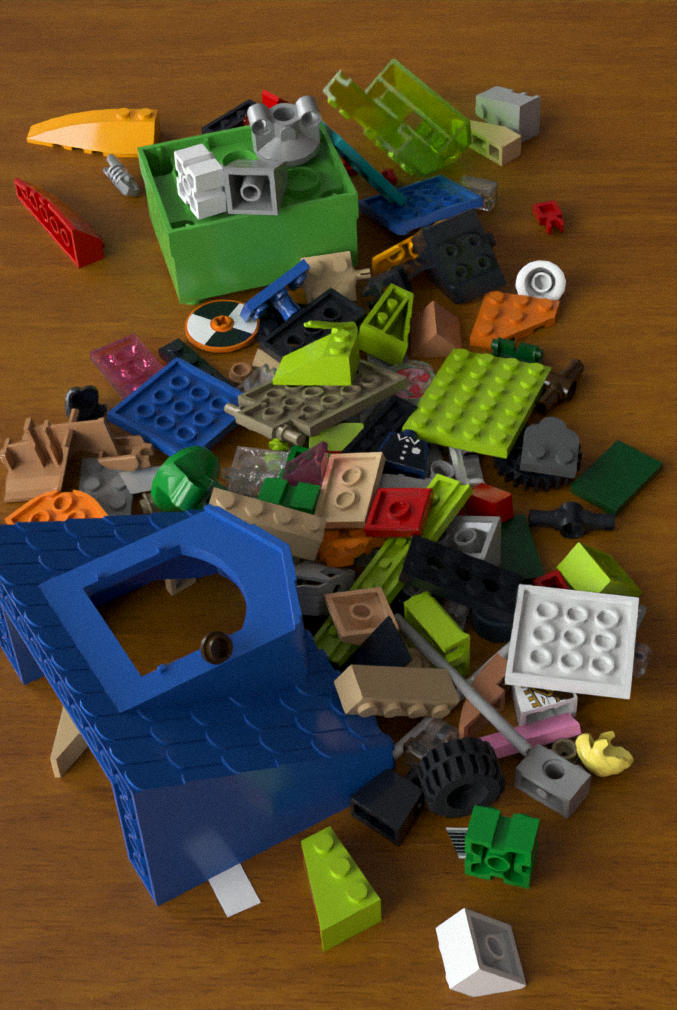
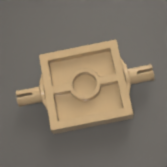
[290,251,371,304]

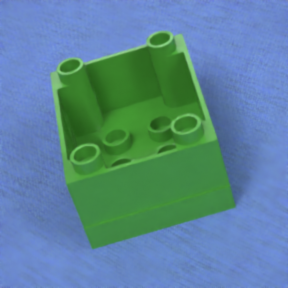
[137,120,359,305]

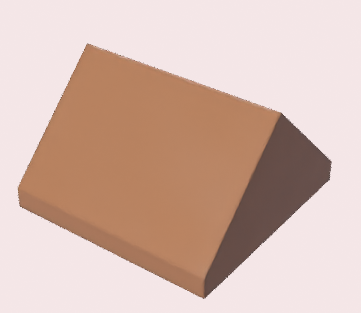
[409,301,462,358]

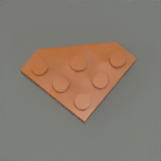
[470,291,560,349]

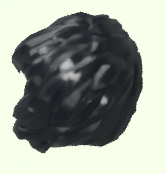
[64,385,107,422]

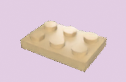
[314,452,386,529]

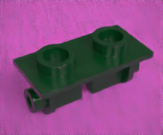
[491,337,545,364]

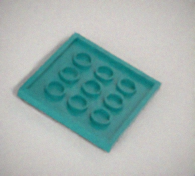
[322,121,408,206]

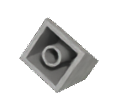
[223,159,288,215]

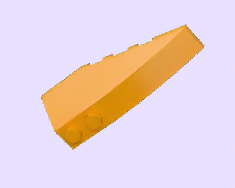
[27,108,161,158]

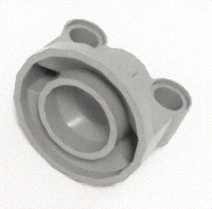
[247,95,322,167]

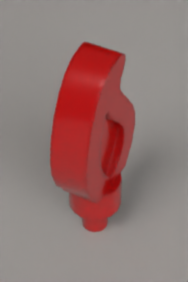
[381,168,397,186]

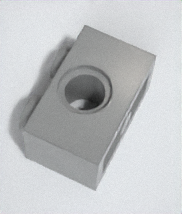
[515,743,591,819]

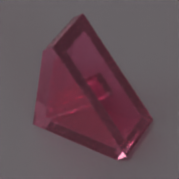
[281,441,329,487]

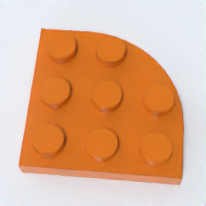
[4,490,108,525]

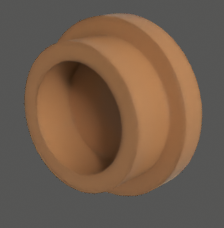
[229,362,255,386]

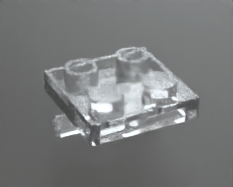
[222,446,290,499]

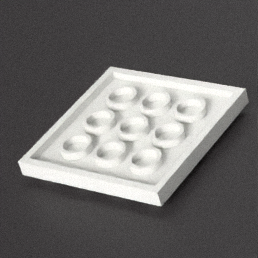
[505,584,639,699]

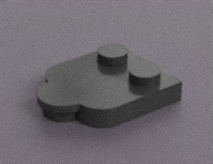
[520,417,579,479]

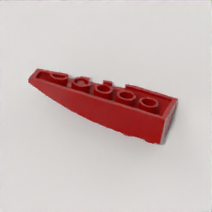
[14,178,105,269]

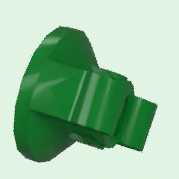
[151,446,227,512]

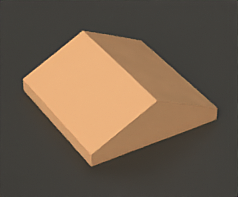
[324,587,399,645]

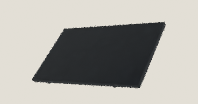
[338,616,413,673]

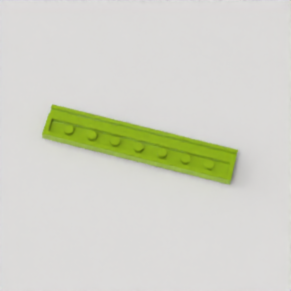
[313,473,473,667]

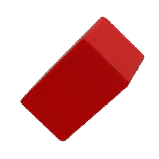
[466,483,514,523]

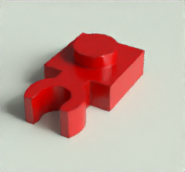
[532,200,564,235]

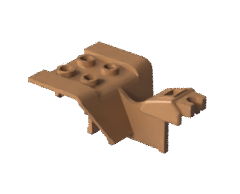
[0,409,155,503]

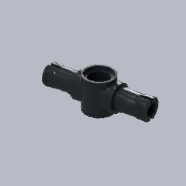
[528,501,615,539]

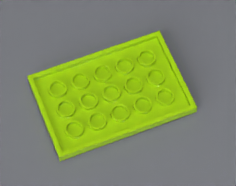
[402,349,552,459]

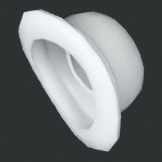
[515,260,566,300]

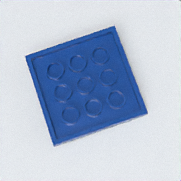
[358,174,483,235]
[107,357,243,456]

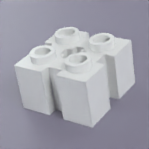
[174,144,226,220]

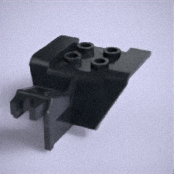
[362,208,507,310]

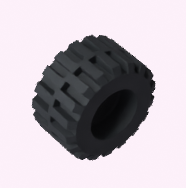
[417,737,506,818]

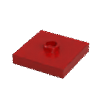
[364,488,434,537]

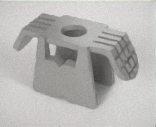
[294,561,356,616]

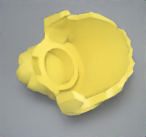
[575,731,634,777]

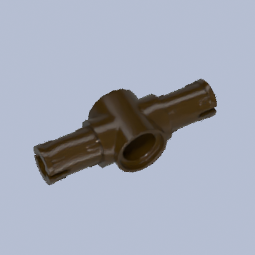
[535,359,584,415]

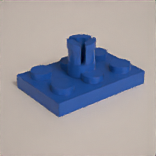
[240,259,310,323]

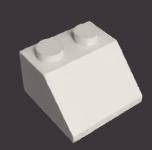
[436,908,526,997]

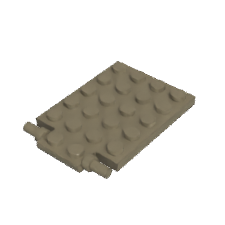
[224,359,408,445]

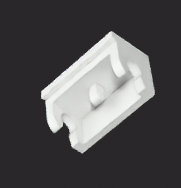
[449,447,485,488]

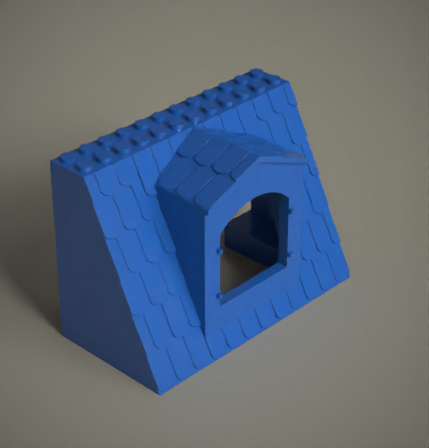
[0,504,396,907]

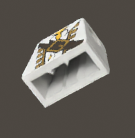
[511,685,578,726]

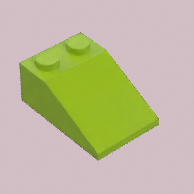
[272,331,360,386]

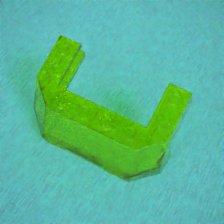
[322,57,472,178]

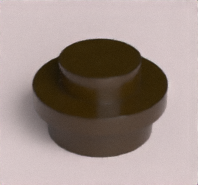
[200,631,233,665]

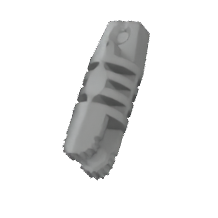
[103,154,140,197]

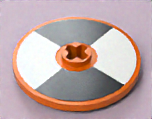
[185,300,259,353]

